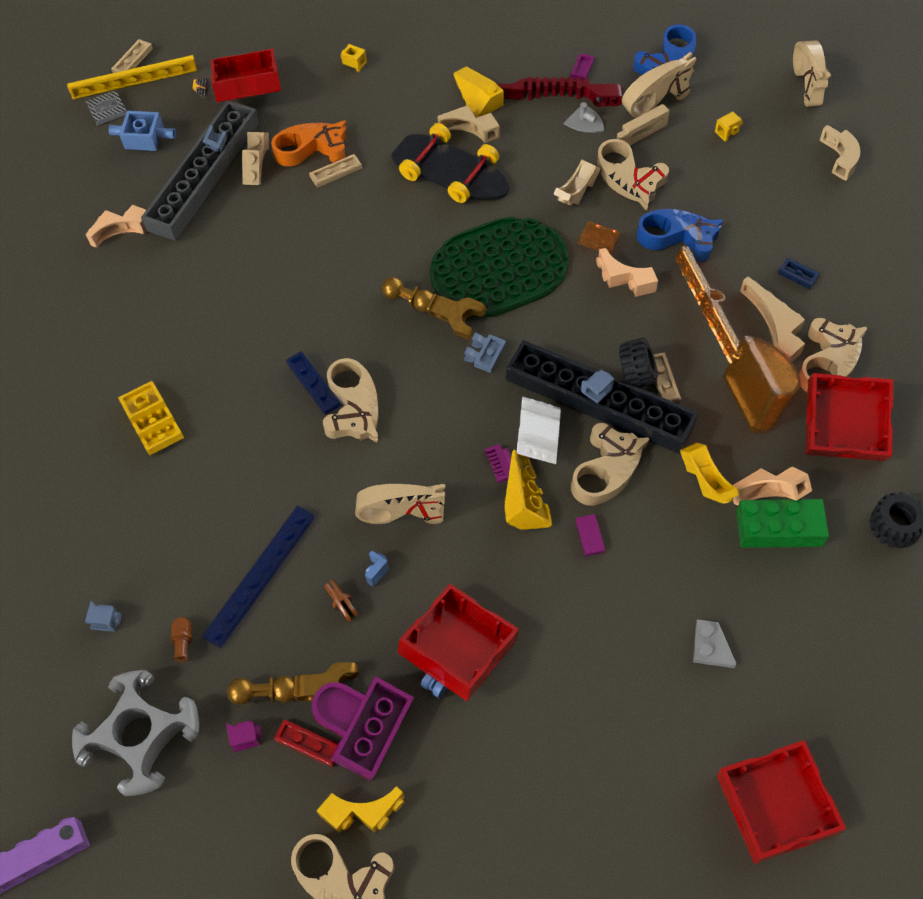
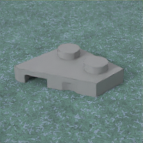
[693,619,736,668]

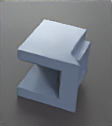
[202,125,227,152]
[581,370,614,404]
[85,601,121,632]

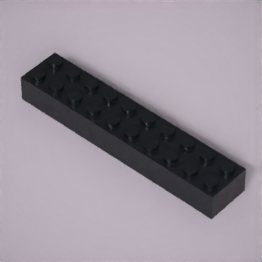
[506,340,699,454]

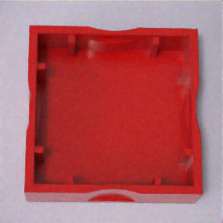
[210,48,281,102]
[805,373,894,461]
[397,584,519,701]
[717,740,846,864]

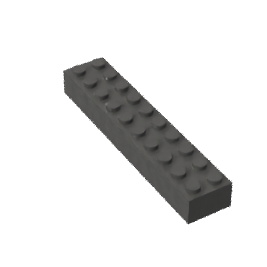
[141,100,260,241]

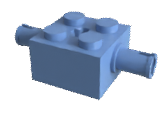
[109,111,176,151]

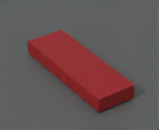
[274,719,338,768]

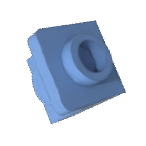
[365,551,389,587]

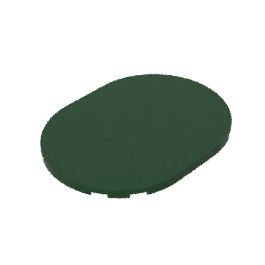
[430,217,568,317]

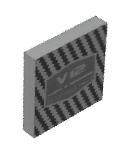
[86,90,127,126]

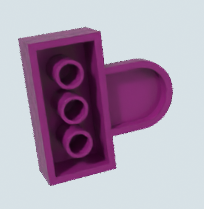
[311,676,414,781]

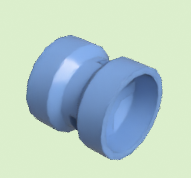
[420,673,447,698]

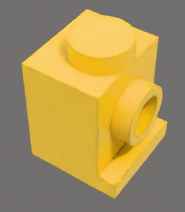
[341,44,367,72]
[715,112,743,142]

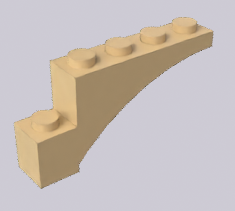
[740,277,805,367]

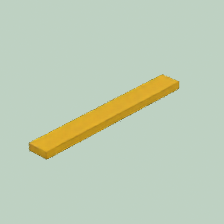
[67,55,197,99]

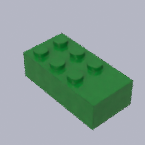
[736,499,829,548]

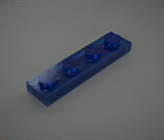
[286,351,341,415]

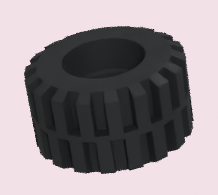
[619,337,658,388]
[869,492,923,548]

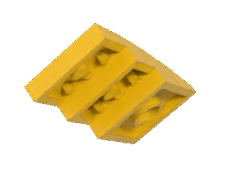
[118,381,184,456]

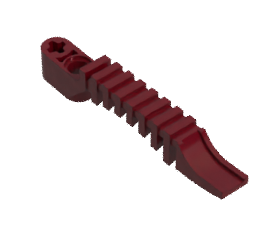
[496,77,623,107]

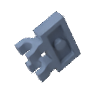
[464,333,506,373]

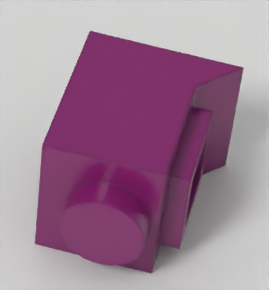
[226,720,262,752]

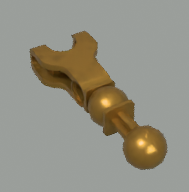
[381,277,487,340]
[227,662,359,705]

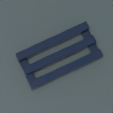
[778,258,820,289]

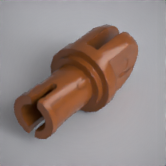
[324,580,358,622]
[171,617,193,662]

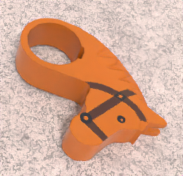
[271,120,347,167]

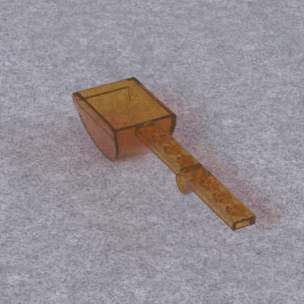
[675,246,801,433]

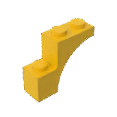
[680,443,739,504]
[317,787,405,833]

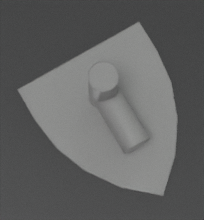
[564,102,604,133]

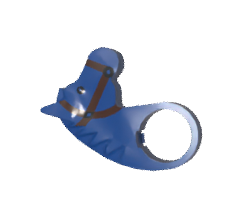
[633,24,696,75]
[636,209,723,262]

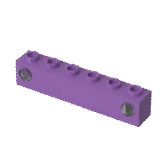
[0,817,90,894]

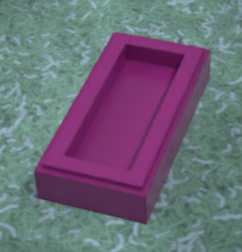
[570,53,595,81]
[575,514,605,557]

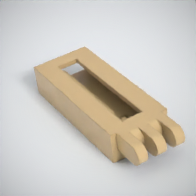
[617,104,670,145]

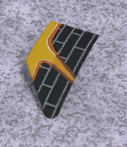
[193,79,207,97]

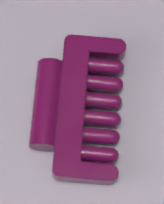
[485,444,512,483]

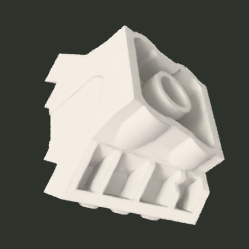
[517,397,561,464]

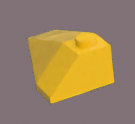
[453,66,504,118]
[504,450,552,530]

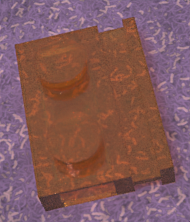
[578,221,621,255]

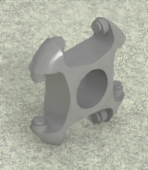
[72,670,200,796]

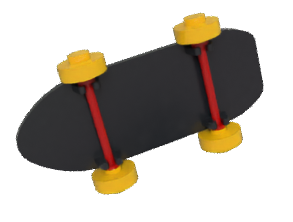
[392,123,509,203]

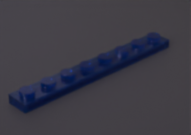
[202,505,315,649]

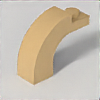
[819,125,860,181]

